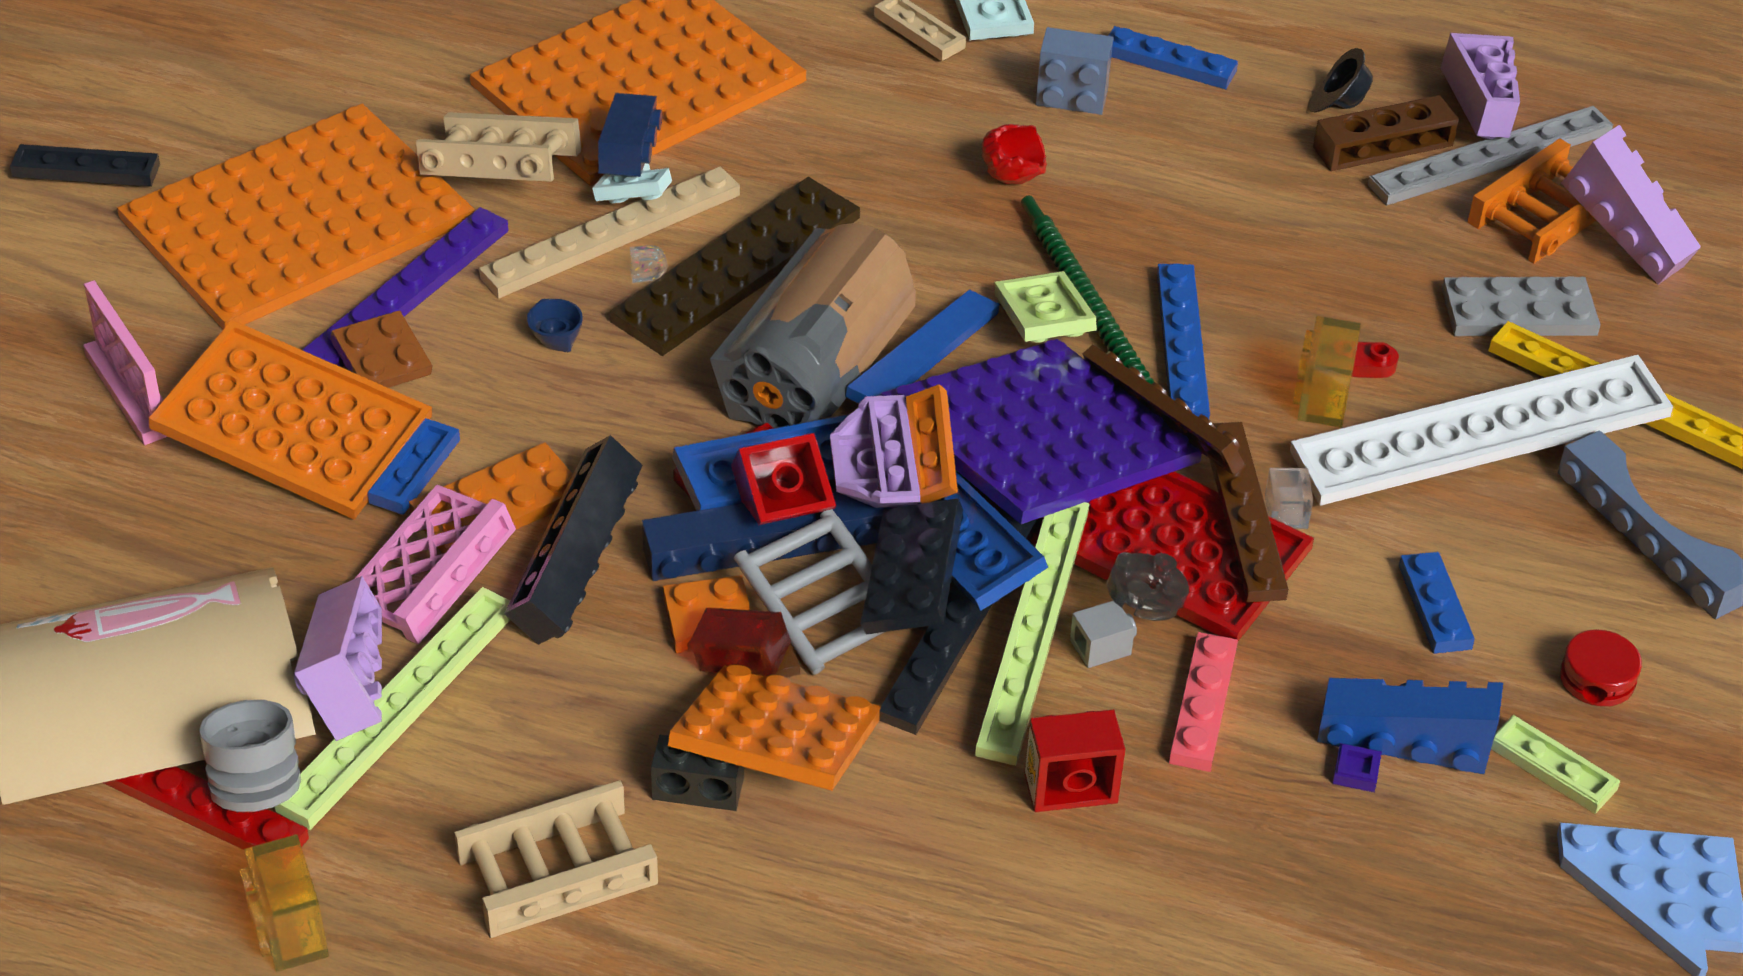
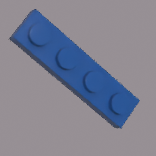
[1108,26,1238,90]

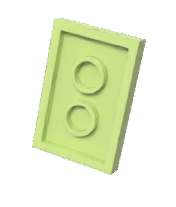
[994,271,1096,343]

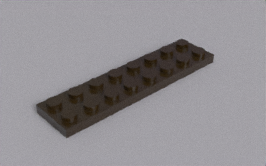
[610,177,860,356]

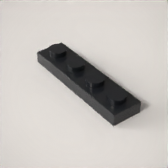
[10,144,160,187]

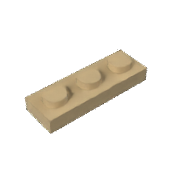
[874,0,966,61]

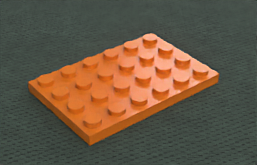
[149,320,432,520]

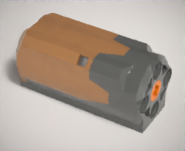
[710,223,916,429]

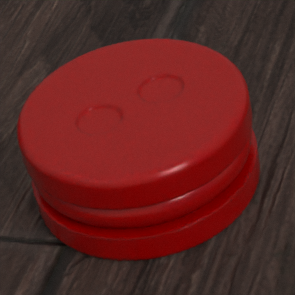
[1560,629,1642,707]

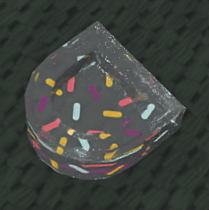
[630,245,668,283]

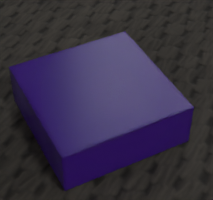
[1333,743,1382,793]

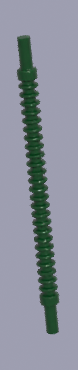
[1021,195,1154,384]

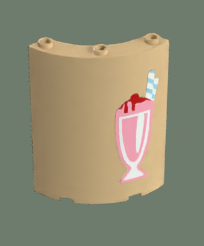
[0,567,316,805]

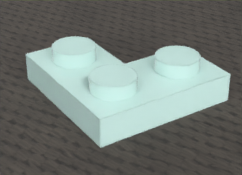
[592,164,672,203]

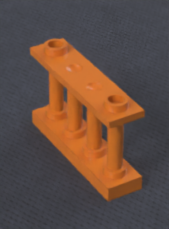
[1467,138,1596,264]

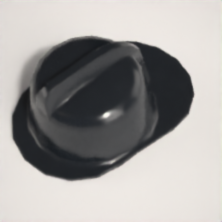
[1308,48,1373,113]

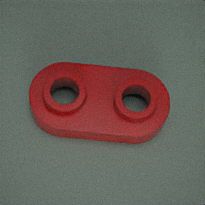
[1323,341,1399,378]

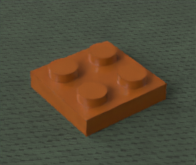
[330,310,433,388]

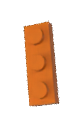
[906,384,958,504]

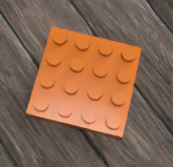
[668,665,881,791]

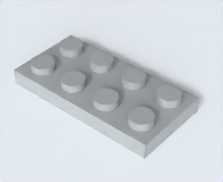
[1442,276,1601,336]

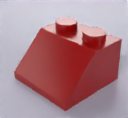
[731,433,836,525]

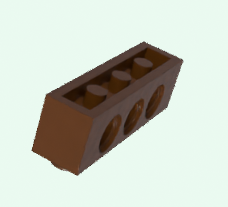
[1313,95,1459,171]

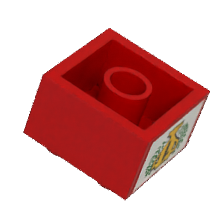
[1025,709,1126,812]

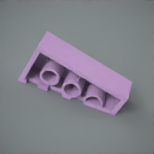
[1561,125,1701,285]
[294,576,382,741]

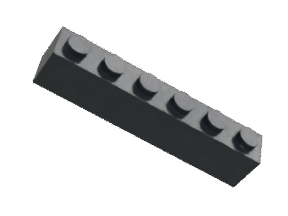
[504,435,643,645]

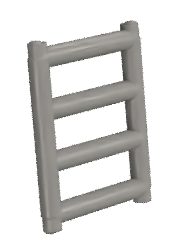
[734,509,884,675]

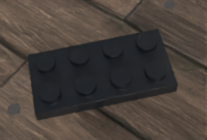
[861,498,963,635]

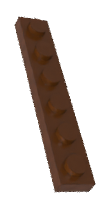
[1082,345,1245,475]
[1209,422,1289,602]

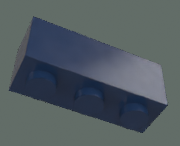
[598,93,662,177]

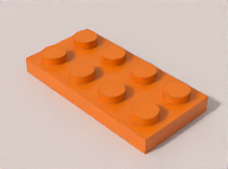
[409,442,573,554]

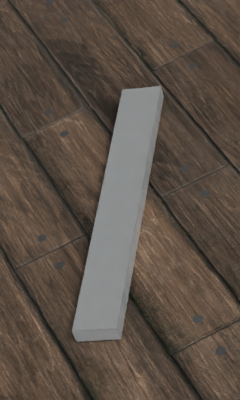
[1367,106,1614,206]

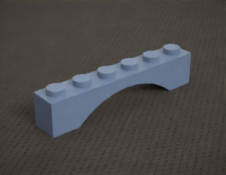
[1558,430,1743,619]

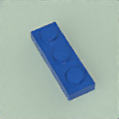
[368,418,460,515]
[1399,552,1475,654]

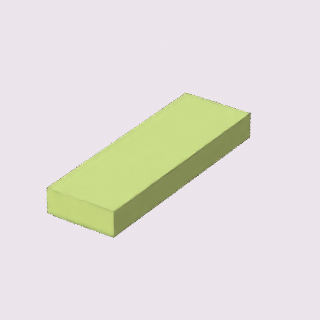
[1491,715,1620,814]

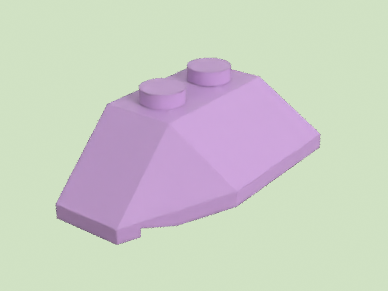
[830,395,920,508]

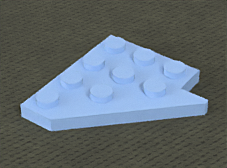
[1557,823,1743,976]

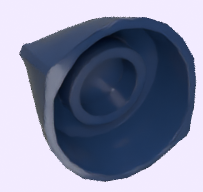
[527,299,583,353]

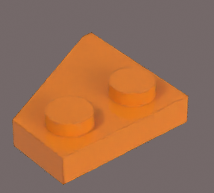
[663,575,749,653]

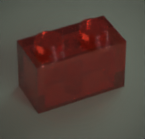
[689,608,791,676]

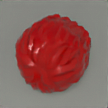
[981,124,1047,185]

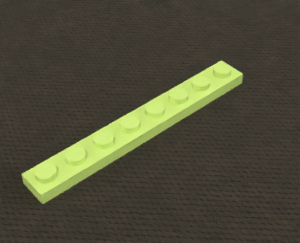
[975,502,1089,766]
[275,587,510,830]

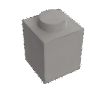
[1070,600,1137,668]

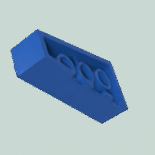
[1317,678,1503,775]

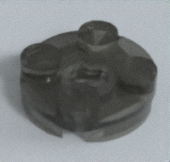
[1107,552,1189,621]

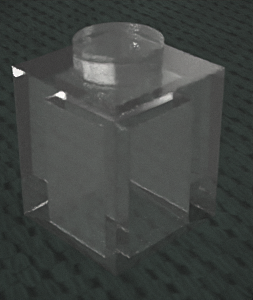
[1265,468,1313,529]

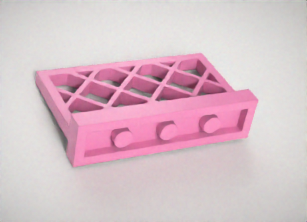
[83,280,168,445]
[355,485,516,645]

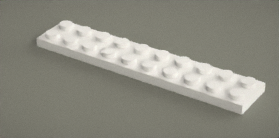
[1290,355,1673,506]

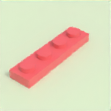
[1169,632,1238,772]

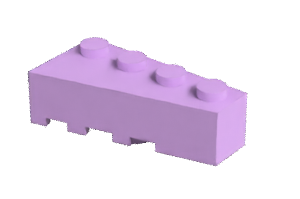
[1441,33,1520,139]

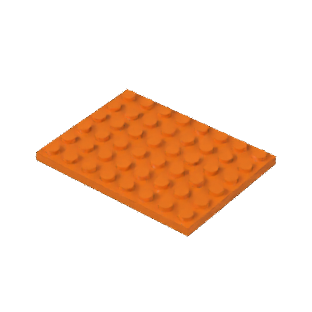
[470,0,806,186]
[117,103,475,329]

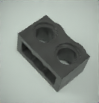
[651,734,744,811]

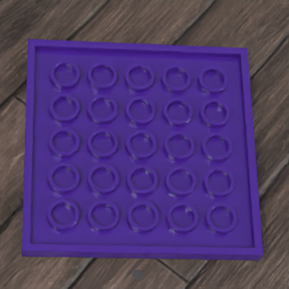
[880,339,1202,524]

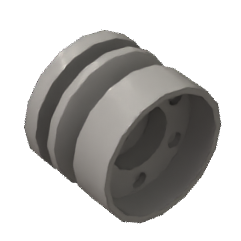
[199,700,301,812]

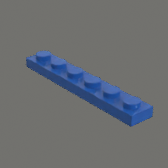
[1157,263,1210,419]

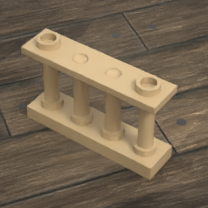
[416,112,581,182]
[454,780,658,938]

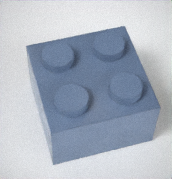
[1036,27,1114,115]

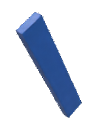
[846,290,1000,404]

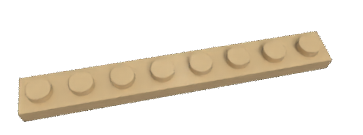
[479,166,740,299]

